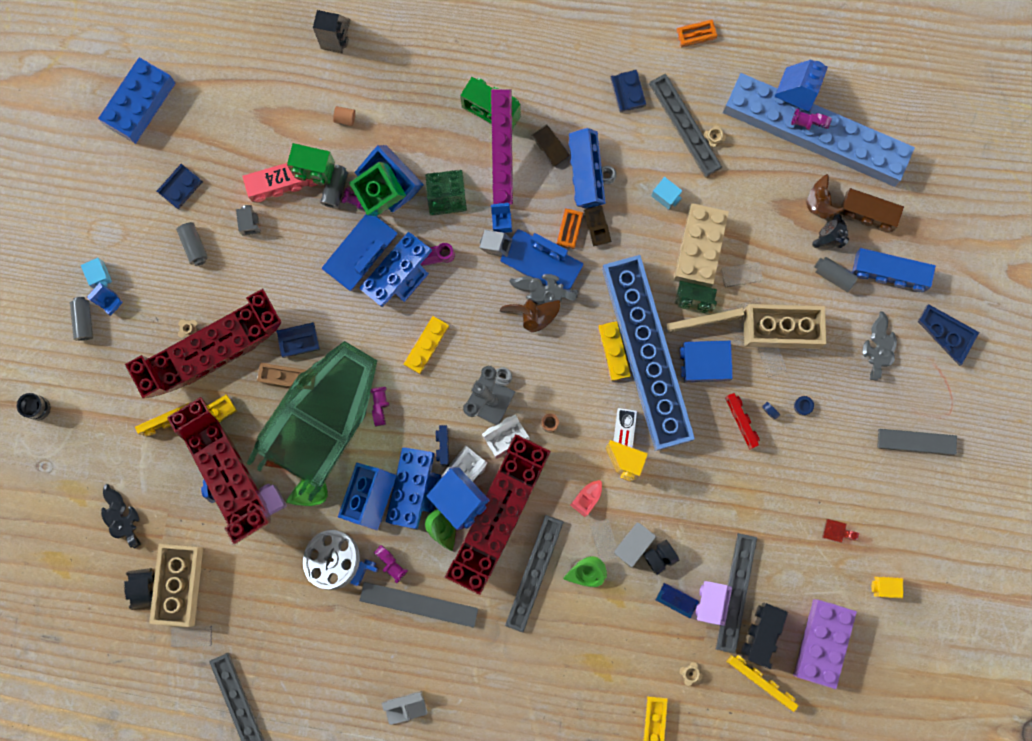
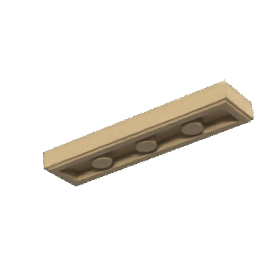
[666,308,744,333]

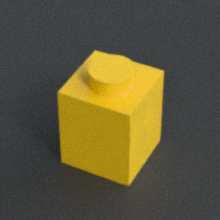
[871,577,903,598]

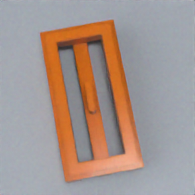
[676,19,717,47]
[556,208,584,250]

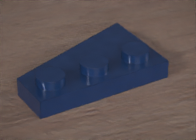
[917,304,980,366]

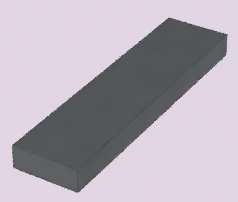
[877,429,957,455]

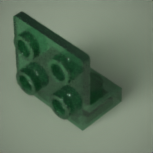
[425,170,467,216]
[674,281,717,314]

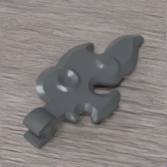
[509,274,578,304]
[863,311,897,381]

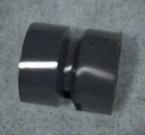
[16,393,51,421]
[643,540,680,576]

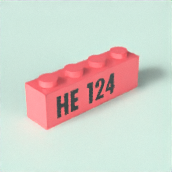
[242,163,319,202]

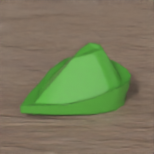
[285,474,328,506]
[425,510,456,551]
[563,556,607,587]

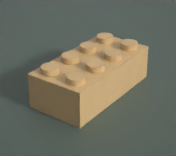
[673,203,729,289]
[743,304,826,349]
[149,544,203,627]

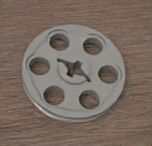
[303,530,360,590]

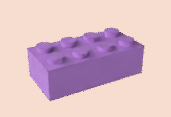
[793,599,857,689]

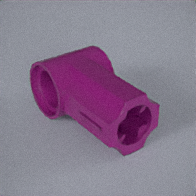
[420,243,455,266]

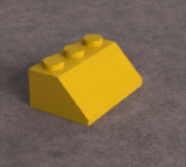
[605,440,648,482]

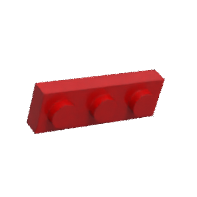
[725,393,760,450]

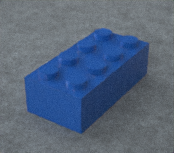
[98,57,176,144]

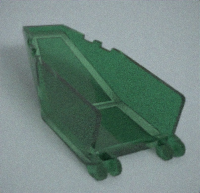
[247,341,378,502]

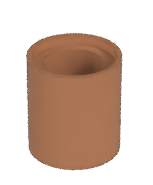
[333,106,355,126]
[541,413,559,433]

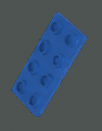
[322,214,397,291]
[500,229,583,289]
[360,232,432,307]
[386,447,442,529]

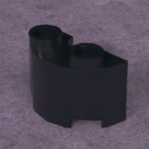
[124,568,155,610]

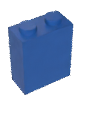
[679,341,733,383]
[427,467,490,530]

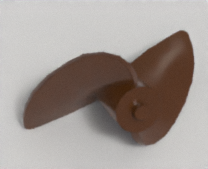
[807,174,844,219]
[500,299,560,333]

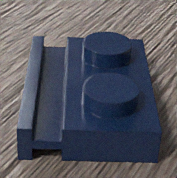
[610,69,646,113]
[157,164,203,210]
[276,322,320,358]
[436,425,449,466]

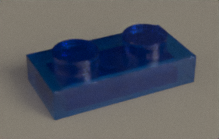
[655,583,699,619]

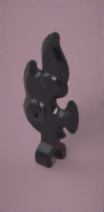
[101,484,141,549]

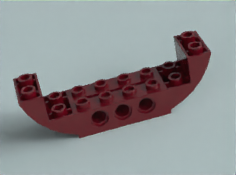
[124,288,281,398]
[167,397,271,545]
[444,434,551,595]

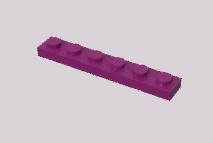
[491,89,513,205]

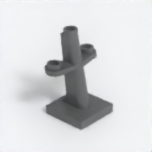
[463,366,515,425]

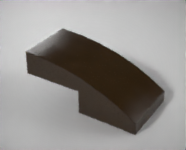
[531,124,570,166]
[583,205,612,246]

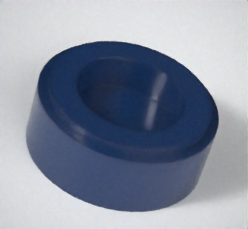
[794,396,814,416]
[762,402,780,420]

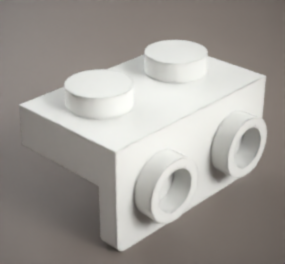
[482,415,530,459]
[441,446,487,483]

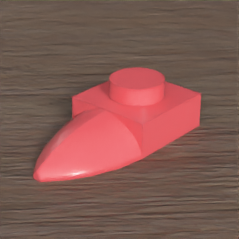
[570,480,602,517]

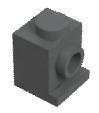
[236,205,261,236]

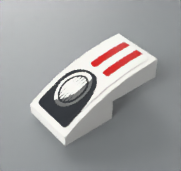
[613,408,637,448]

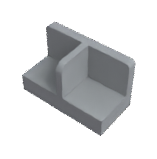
[614,522,656,567]
[382,691,427,725]

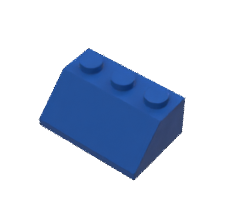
[774,59,828,111]
[354,145,424,213]
[338,462,396,531]

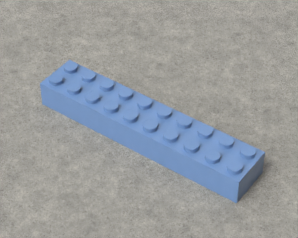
[723,73,915,187]
[602,255,695,451]

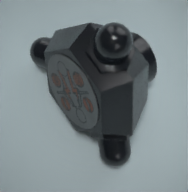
[812,214,849,249]

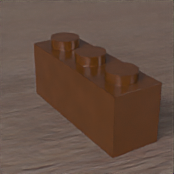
[839,188,904,232]

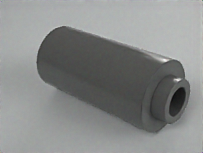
[320,165,349,209]
[176,222,208,266]
[814,256,858,293]
[70,297,93,341]

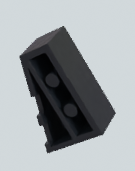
[313,10,351,54]
[741,603,788,670]

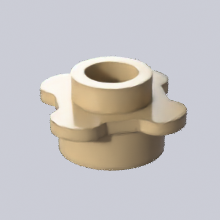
[704,126,726,147]
[178,319,198,338]
[679,662,703,686]

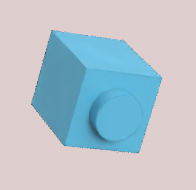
[651,177,682,210]
[81,258,112,289]

